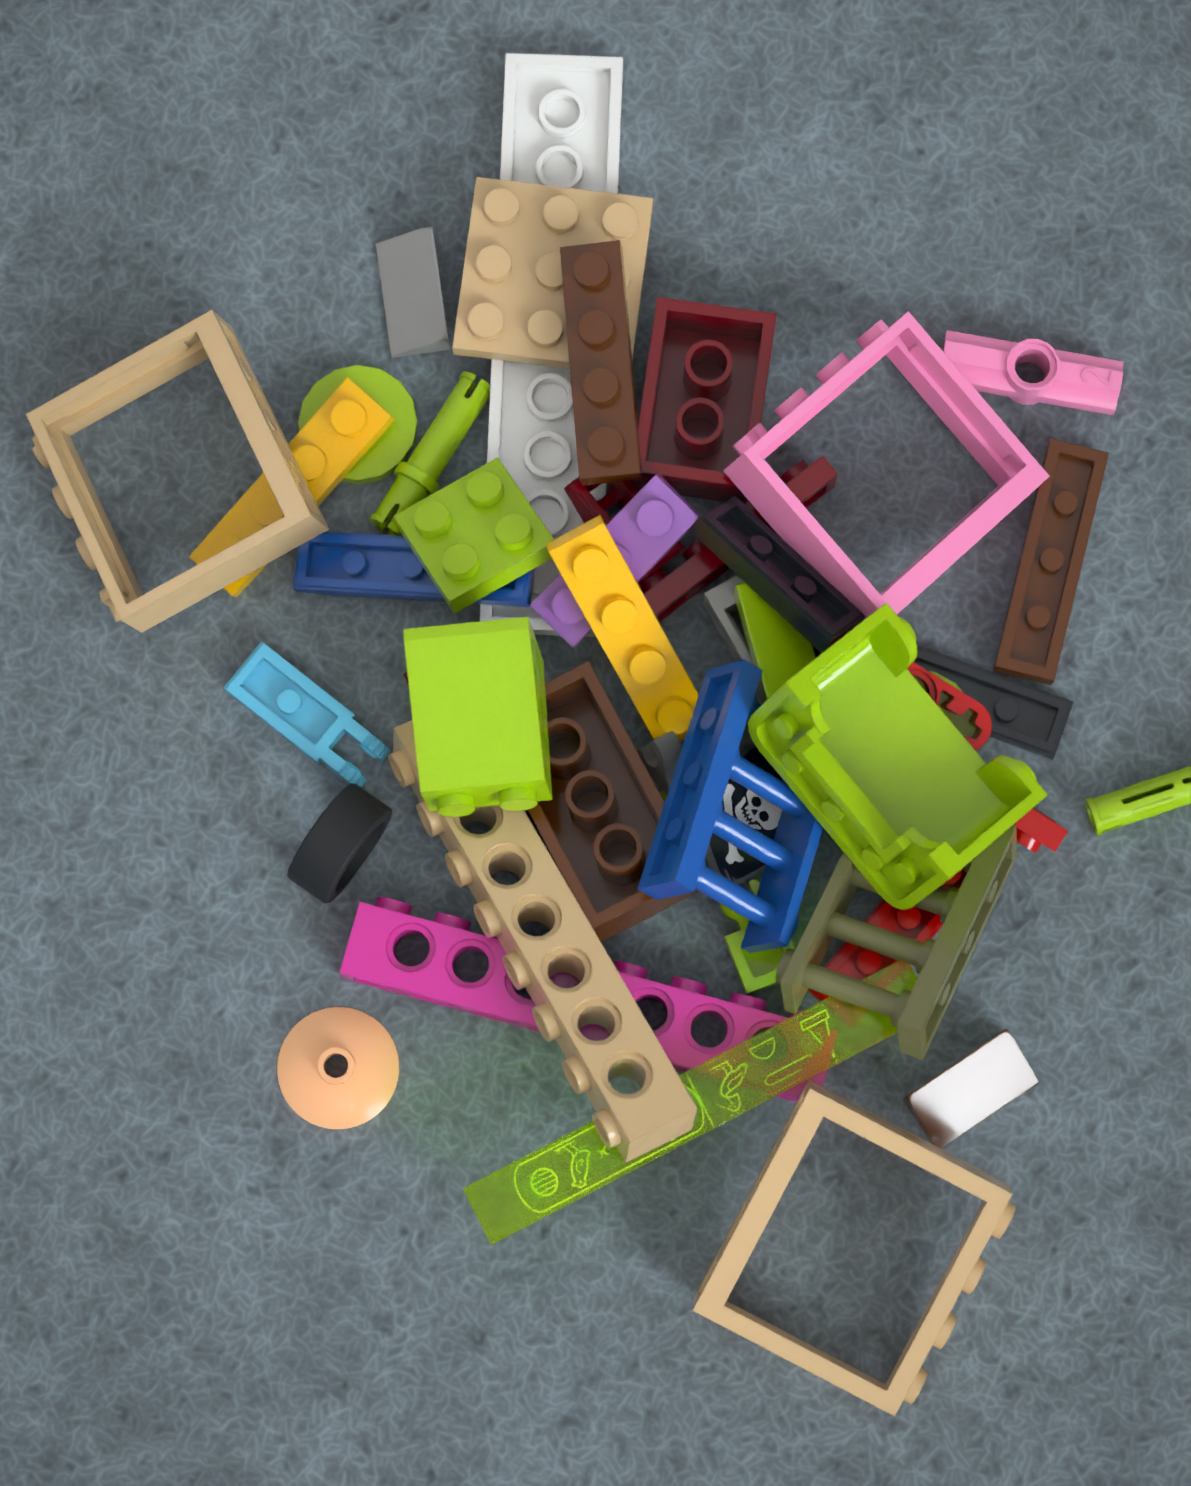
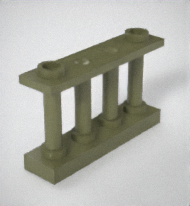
[776,825,1017,1060]

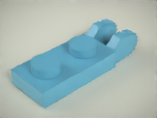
[223,641,391,787]

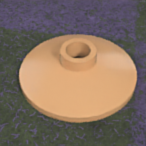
[277,1007,399,1129]

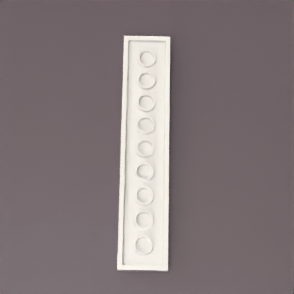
[480,53,623,637]

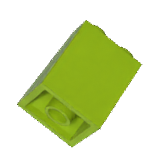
[403,617,552,817]

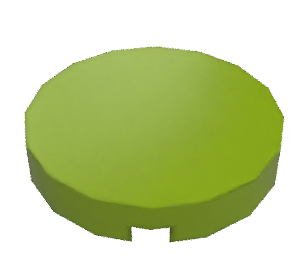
[298,365,418,485]

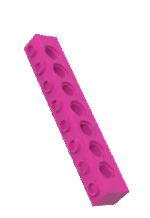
[339,896,837,1102]

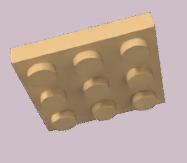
[452,177,653,369]

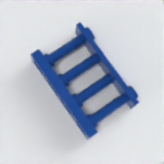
[638,659,823,953]

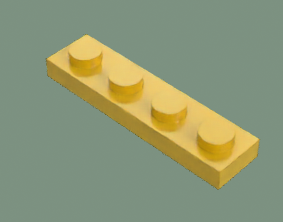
[189,377,395,598]
[546,515,699,741]

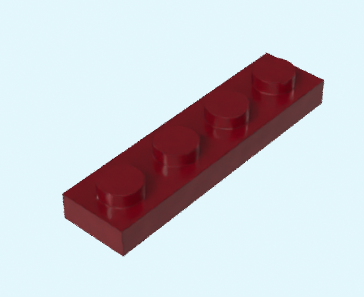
[640,456,838,622]

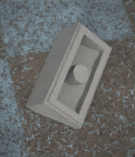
[376,227,450,358]

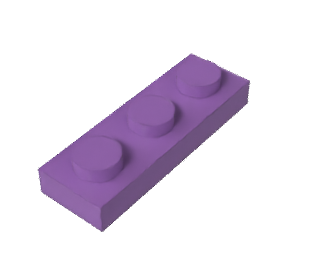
[530,474,701,648]

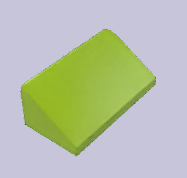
[734,583,815,703]

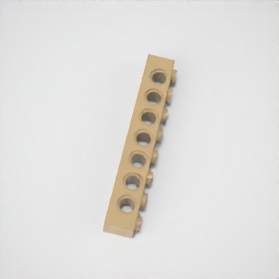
[388,720,697,1163]

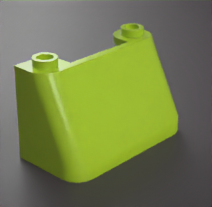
[748,603,1048,910]

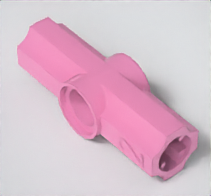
[942,330,1124,415]

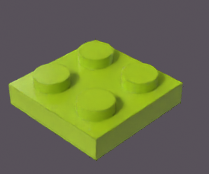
[393,457,554,614]

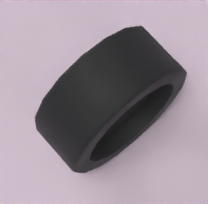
[287,783,392,903]

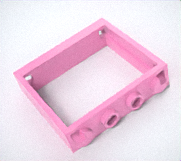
[723,311,1050,621]

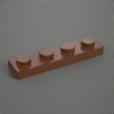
[560,240,643,486]
[993,438,1109,685]

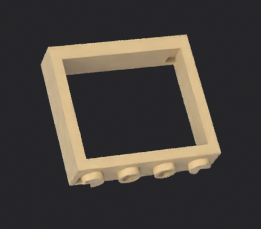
[26,310,329,633]
[693,1080,1016,1416]

